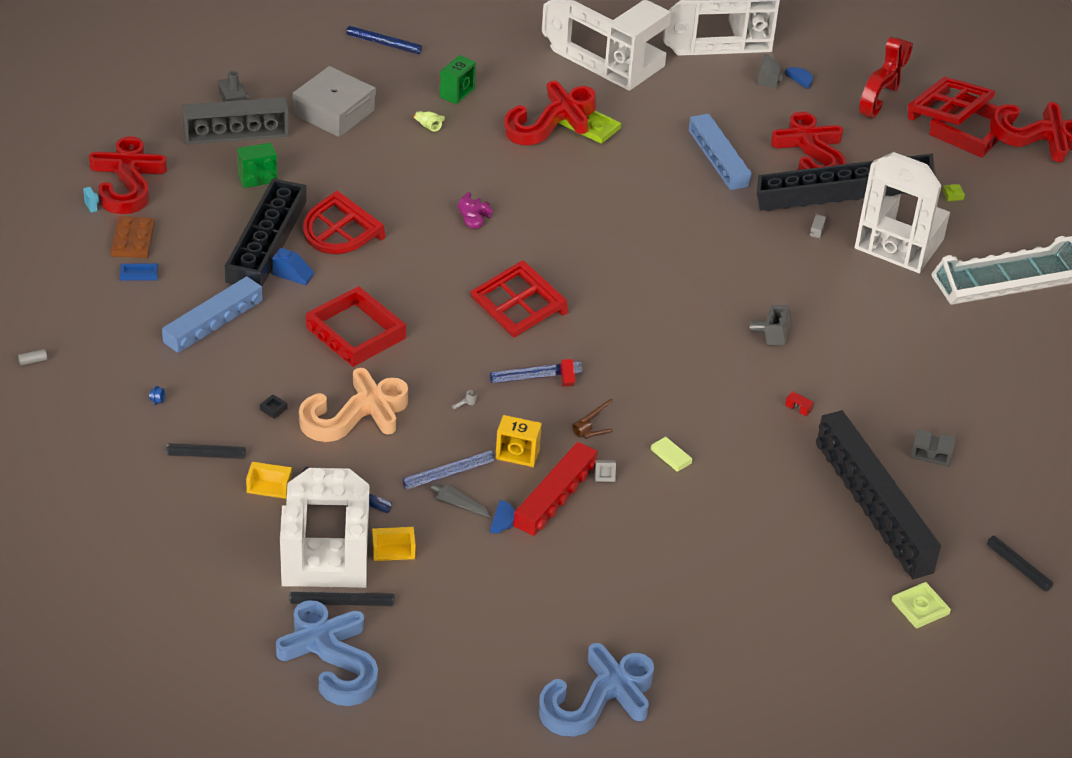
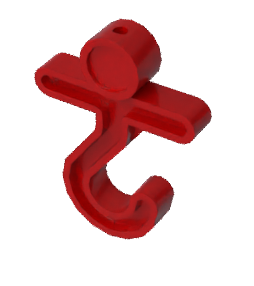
[859,37,913,119]
[504,81,596,145]
[989,102,1072,162]
[771,111,846,170]
[89,136,167,215]

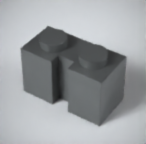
[910,429,956,467]

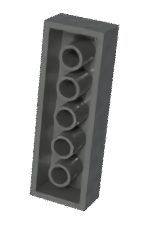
[182,97,289,145]

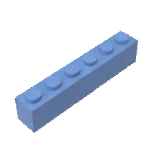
[689,113,752,190]
[162,276,262,353]

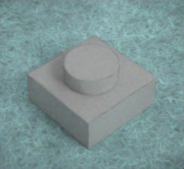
[595,460,616,482]

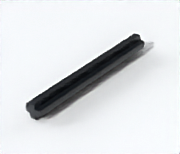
[289,591,395,606]

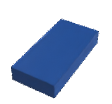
[120,263,158,281]

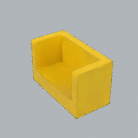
[246,462,292,499]
[372,527,415,561]

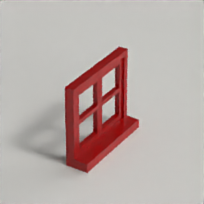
[908,76,995,125]
[470,260,568,338]

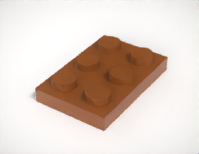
[111,216,155,258]

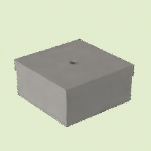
[292,66,376,137]

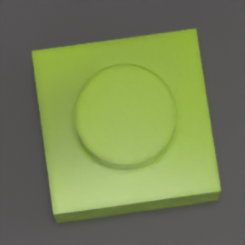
[942,184,965,201]

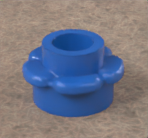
[149,386,165,405]

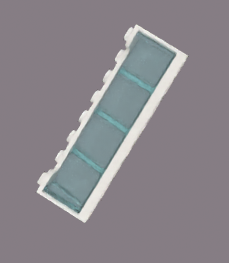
[931,236,1072,305]

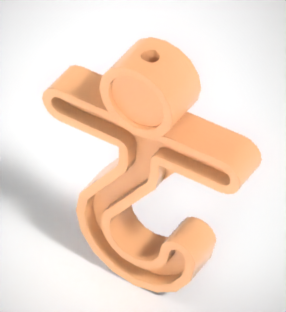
[299,368,408,442]

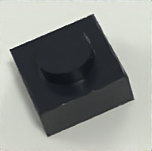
[260,395,288,419]

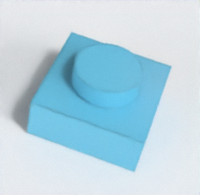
[83,187,99,212]

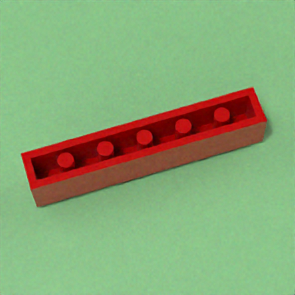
[513,441,598,536]

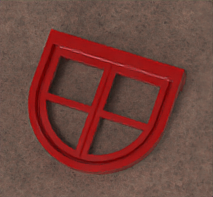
[303,190,386,254]

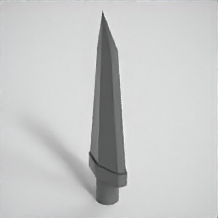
[431,483,492,519]

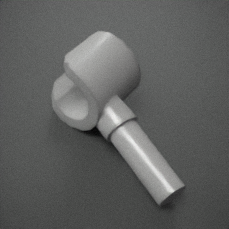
[452,390,478,410]

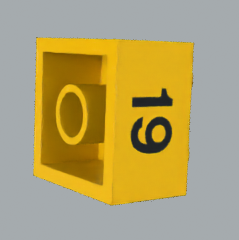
[495,415,542,467]

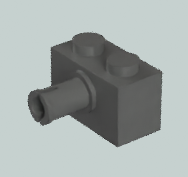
[218,71,249,102]
[750,305,792,346]

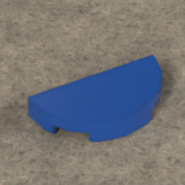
[785,67,813,89]
[490,500,515,533]

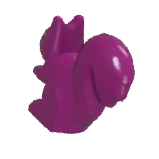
[457,192,493,229]

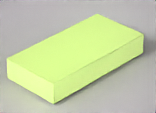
[651,437,692,472]

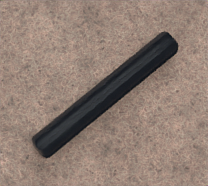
[166,443,246,459]
[987,536,1053,592]

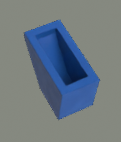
[272,248,314,285]

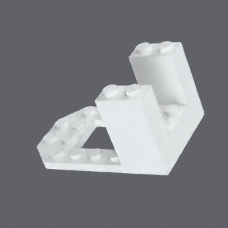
[542,0,671,91]
[663,0,780,56]
[855,152,950,273]
[280,468,369,588]

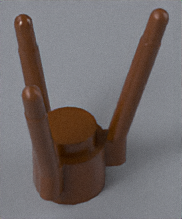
[572,399,613,439]

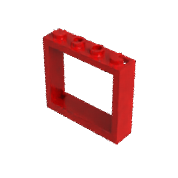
[929,93,1013,158]
[305,286,406,367]

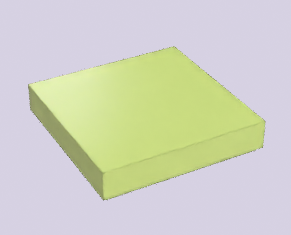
[891,582,951,629]

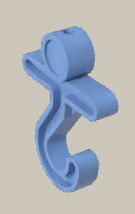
[276,600,378,706]
[539,643,654,737]

